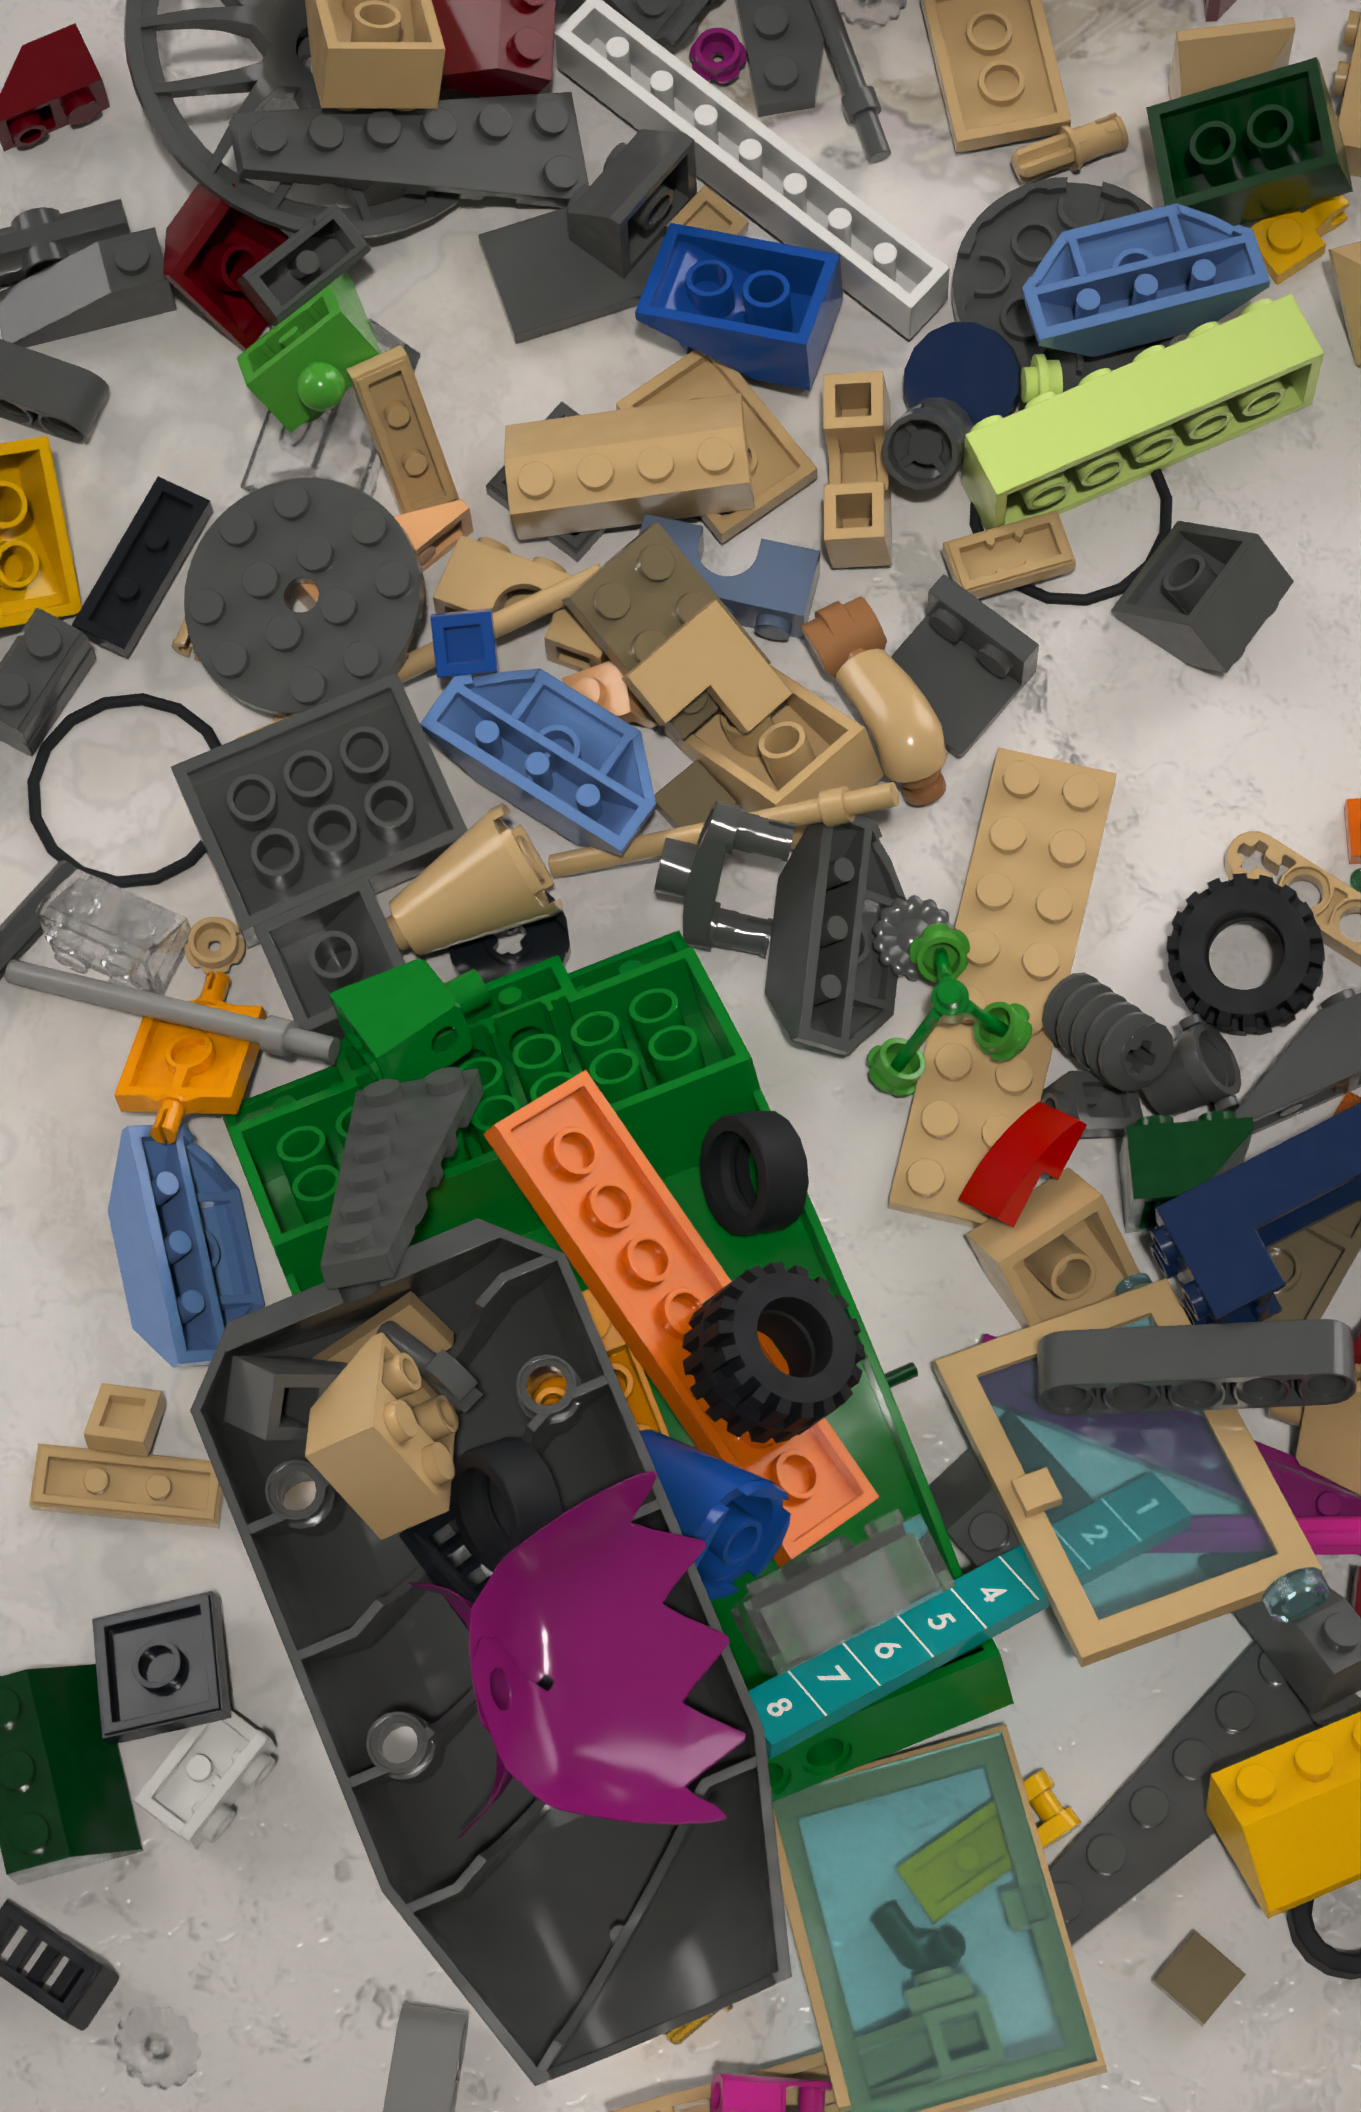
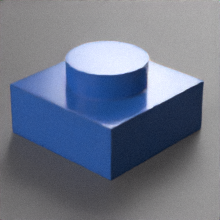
[430,608,499,677]

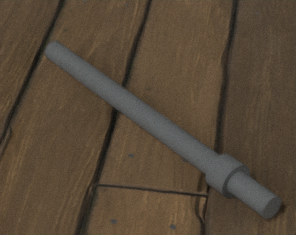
[811,0,891,162]

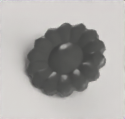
[872,895,956,980]

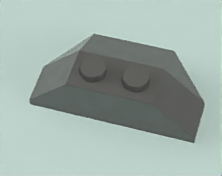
[765,815,906,1055]

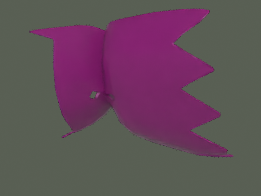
[408,1471,746,1838]

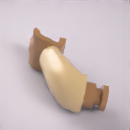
[800,596,948,806]

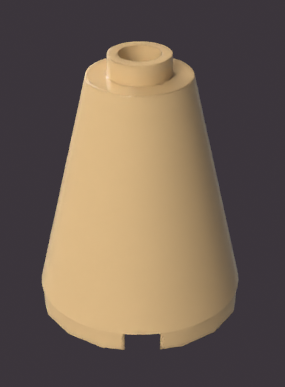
[385,803,563,956]

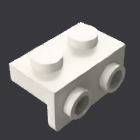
[133,1711,276,1850]

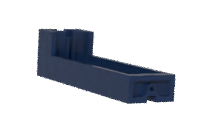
[1150,1103,1361,1325]

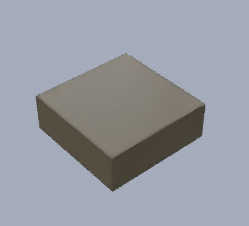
[654,760,737,828]
[1152,1931,1246,2026]

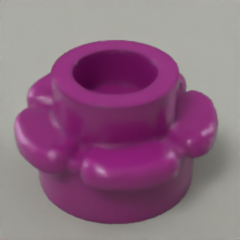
[689,28,746,84]

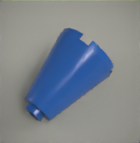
[640,1429,791,1600]

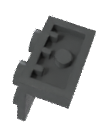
[891,574,1039,757]

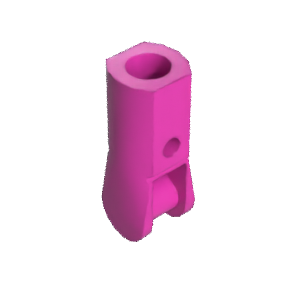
[710,2073,832,2112]

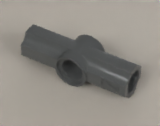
[0,199,130,285]

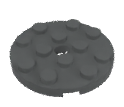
[952,177,1179,392]
[184,478,425,717]

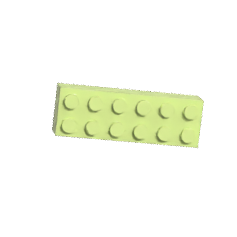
[961,294,1324,530]

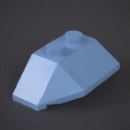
[1022,203,1270,357]
[420,668,656,856]
[108,1124,265,1367]

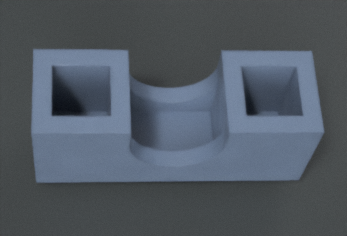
[639,514,820,640]

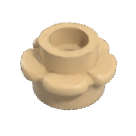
[184,917,245,975]

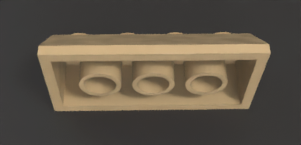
[504,393,755,540]

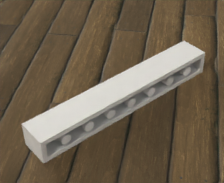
[555,0,950,340]

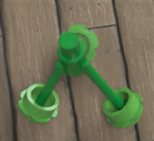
[866,923,1033,1097]

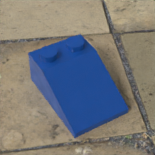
[635,223,843,390]

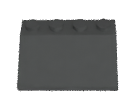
[171,672,468,948]

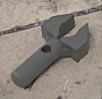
[377,1320,483,1414]

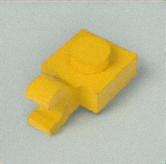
[1250,194,1350,285]

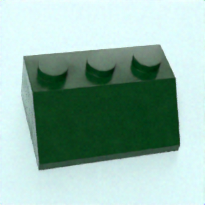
[1146,57,1353,226]
[0,1664,144,1885]

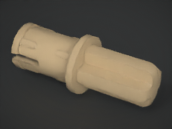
[1011,112,1129,183]

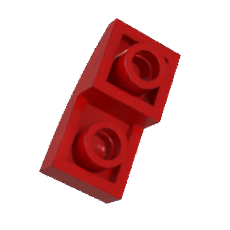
[958,1101,1087,1228]

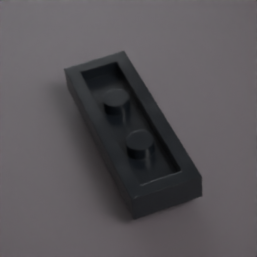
[72,476,213,658]

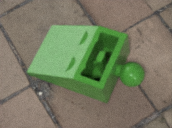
[237,272,382,433]

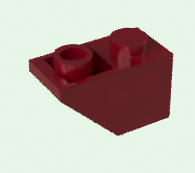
[0,23,110,151]

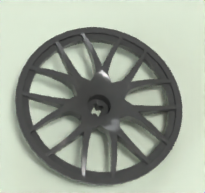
[124,0,462,239]

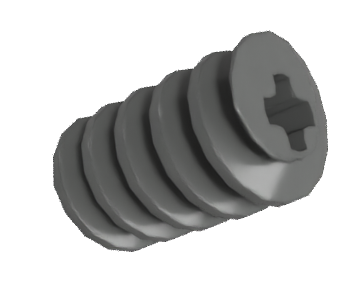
[1042,972,1174,1091]

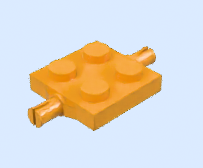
[114,971,267,1144]

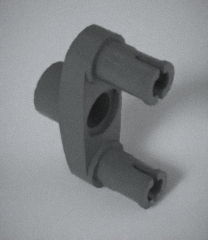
[654,801,796,958]

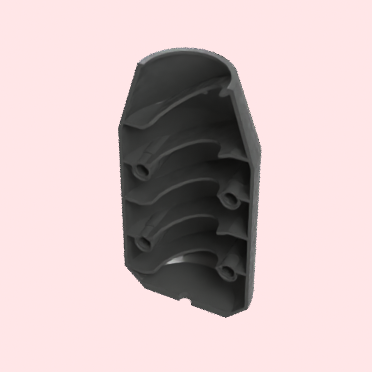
[190,1218,792,2086]

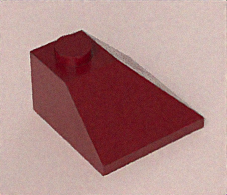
[163,183,289,351]

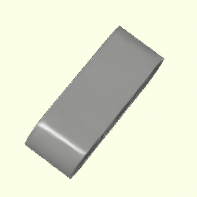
[383,2004,469,2112]

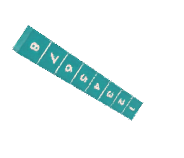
[748,1474,1191,1759]

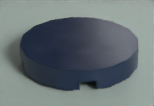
[904,322,1022,426]

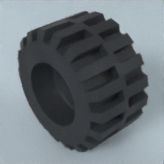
[1166,873,1325,1036]
[682,1262,864,1444]

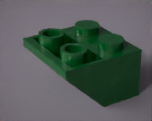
[1118,1110,1254,1233]

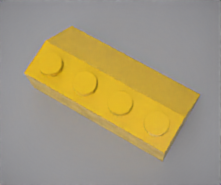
[1206,1711,1361,1919]

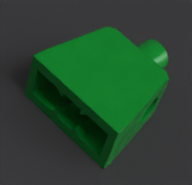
[329,959,491,1083]

